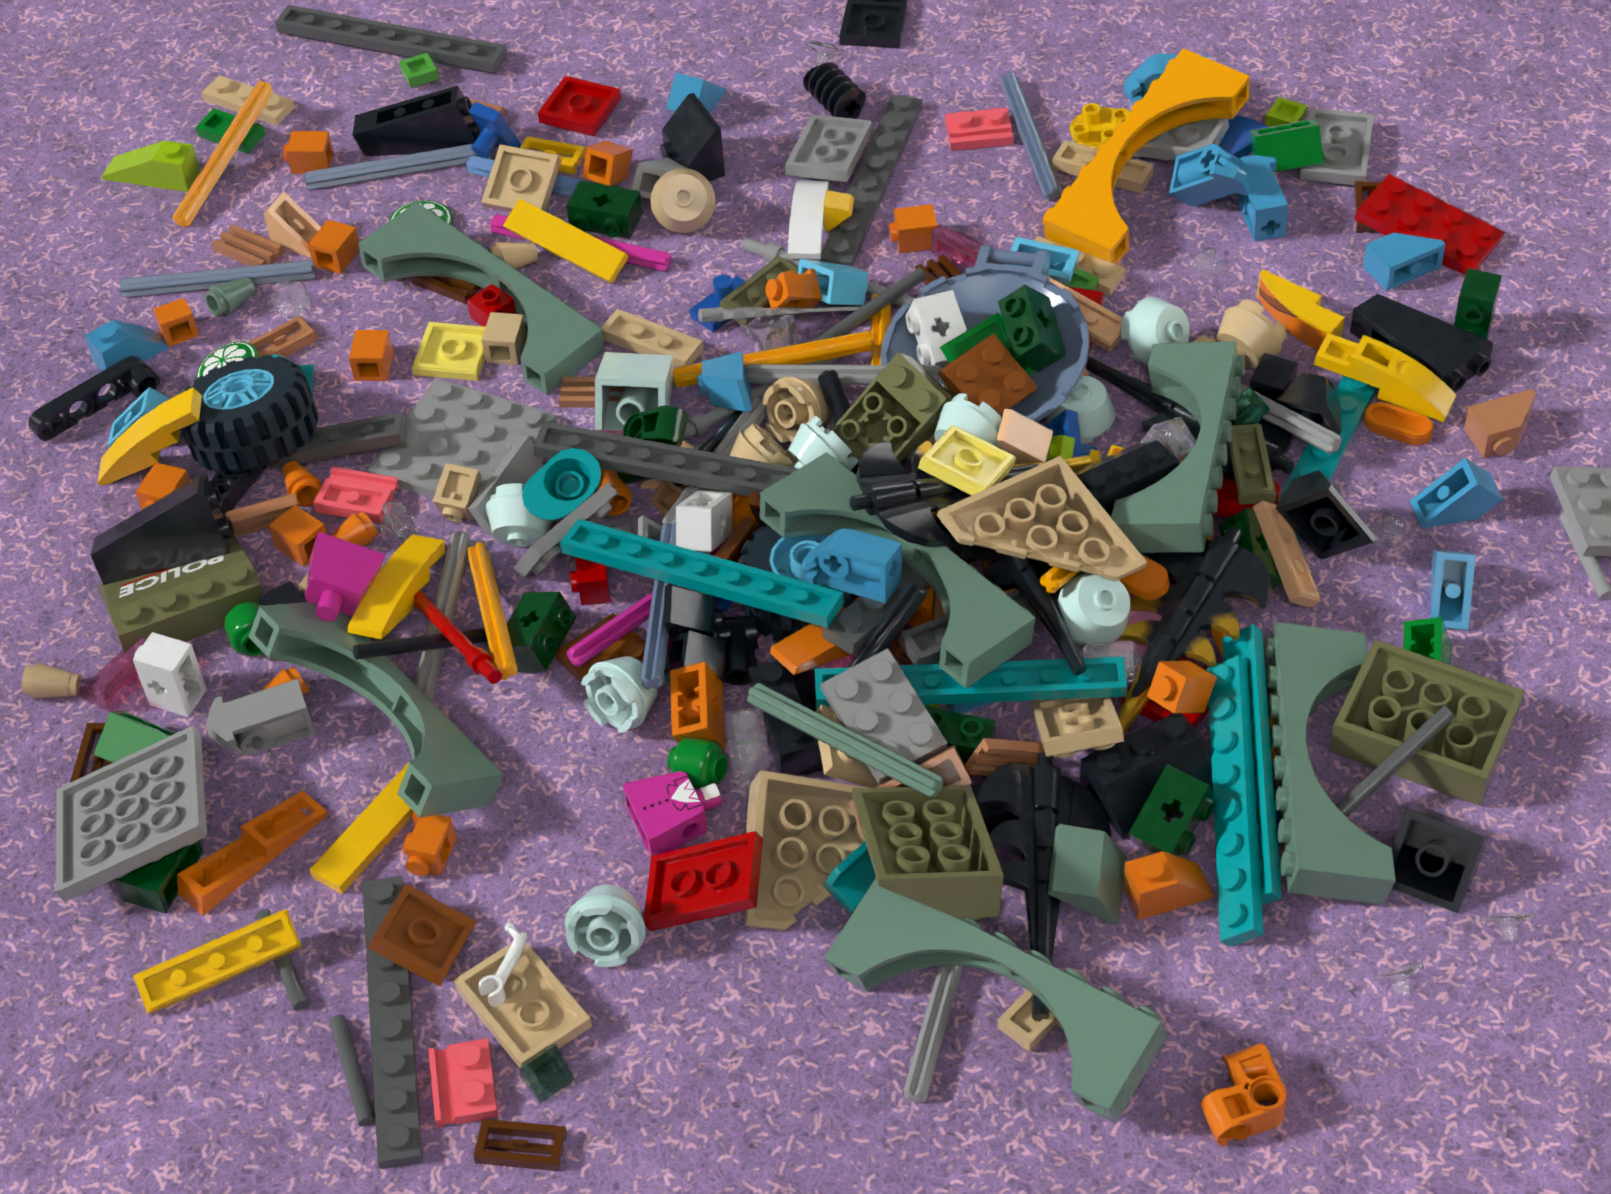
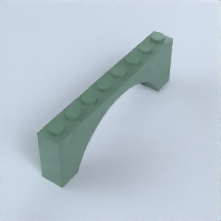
[358,202,604,395]
[1111,341,1245,553]
[760,452,1035,688]
[249,602,504,818]
[1263,622,1396,905]
[824,878,1167,1124]

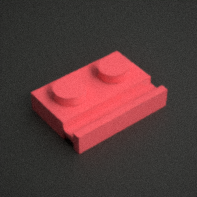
[945,108,1014,151]
[313,467,400,524]
[428,1038,498,1128]

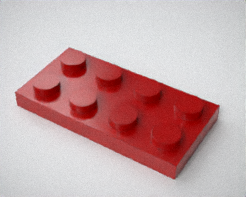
[1354,174,1505,275]

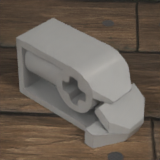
[206,679,316,755]

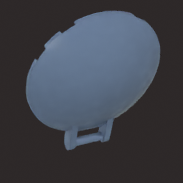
[881,245,1090,422]

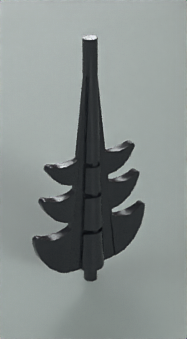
[1085,356,1294,480]
[935,514,1087,675]
[976,752,1112,1022]

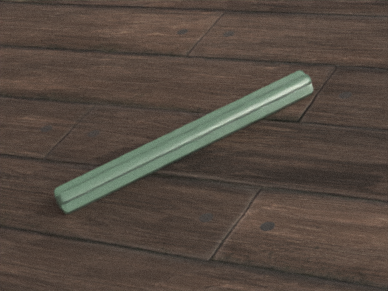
[747,683,944,798]

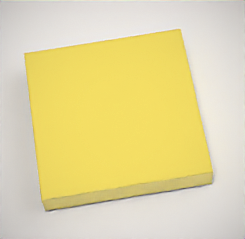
[411,322,485,381]
[918,425,1017,496]

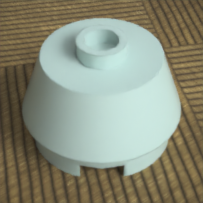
[1121,296,1190,365]
[1046,375,1115,444]
[934,394,1002,448]
[788,416,859,470]
[485,483,554,547]
[1057,574,1130,647]
[581,656,657,733]
[565,884,646,967]

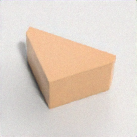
[264,191,321,257]
[996,409,1053,464]

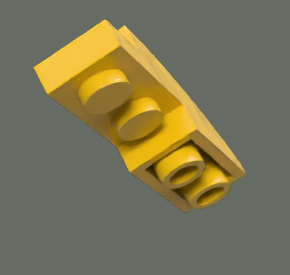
[1314,333,1456,422]

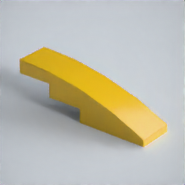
[97,387,202,485]
[347,534,445,639]

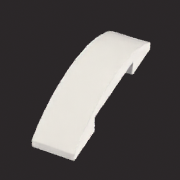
[788,180,831,259]

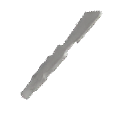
[698,304,865,322]

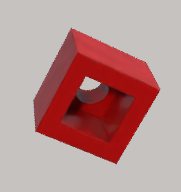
[467,284,516,327]
[569,557,610,606]

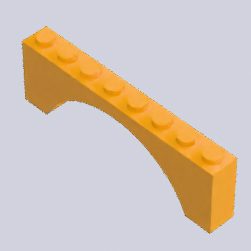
[1042,48,1250,265]

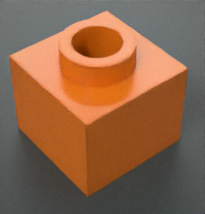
[153,298,199,347]

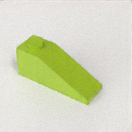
[101,140,201,192]

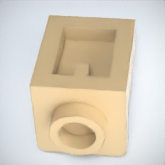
[432,463,482,523]

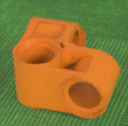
[1199,1043,1287,1146]

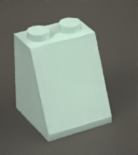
[595,352,673,436]

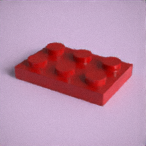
[643,831,763,931]

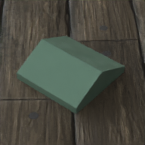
[1047,824,1126,924]

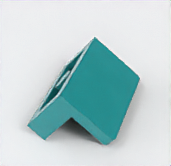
[823,841,876,913]

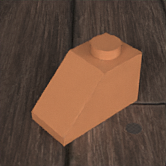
[1464,389,1536,458]

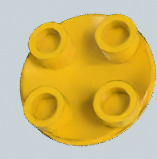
[1069,103,1130,149]

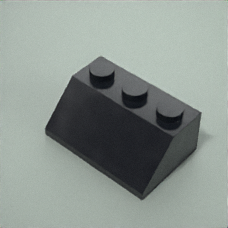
[1073,440,1180,517]
[748,660,823,776]
[1080,713,1213,840]

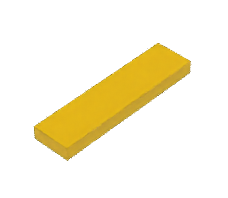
[503,198,629,284]
[309,762,414,894]
[133,909,303,1014]

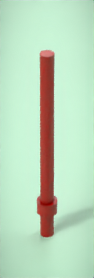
[414,590,502,684]

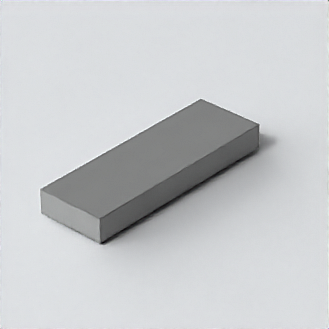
[468,436,545,534]

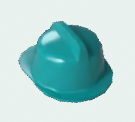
[522,448,601,521]

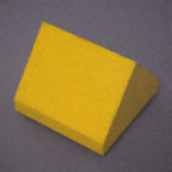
[824,190,854,232]

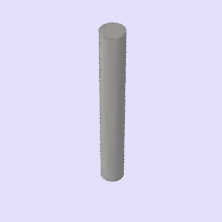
[1559,513,1611,601]

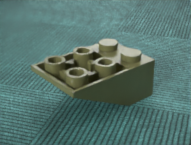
[830,352,954,462]

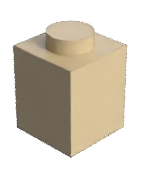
[481,312,527,365]

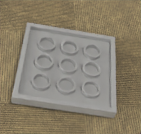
[367,378,557,499]
[56,725,207,902]

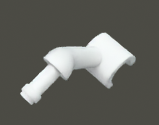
[479,922,527,1007]

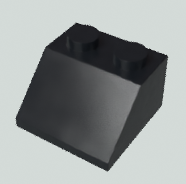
[660,93,725,182]
[1276,470,1377,559]
[1392,804,1490,913]

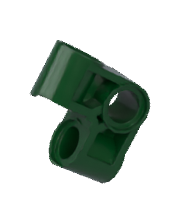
[617,405,688,484]

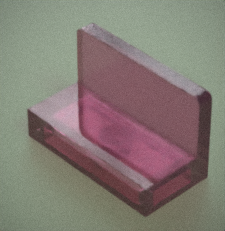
[932,225,1003,271]
[78,637,147,713]

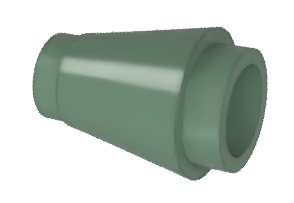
[204,277,256,317]

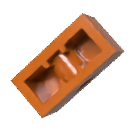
[670,662,726,750]

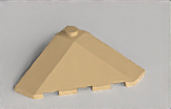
[937,456,1148,582]
[744,770,868,931]

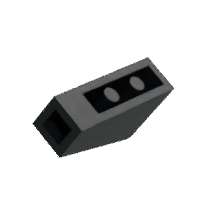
[352,85,482,157]
[1350,294,1493,392]
[91,474,234,585]

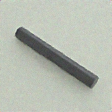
[255,909,309,1011]
[329,1015,375,1127]

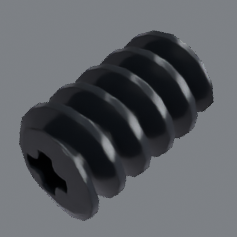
[803,62,866,119]

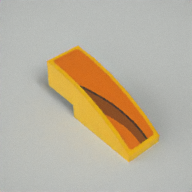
[1257,269,1345,351]

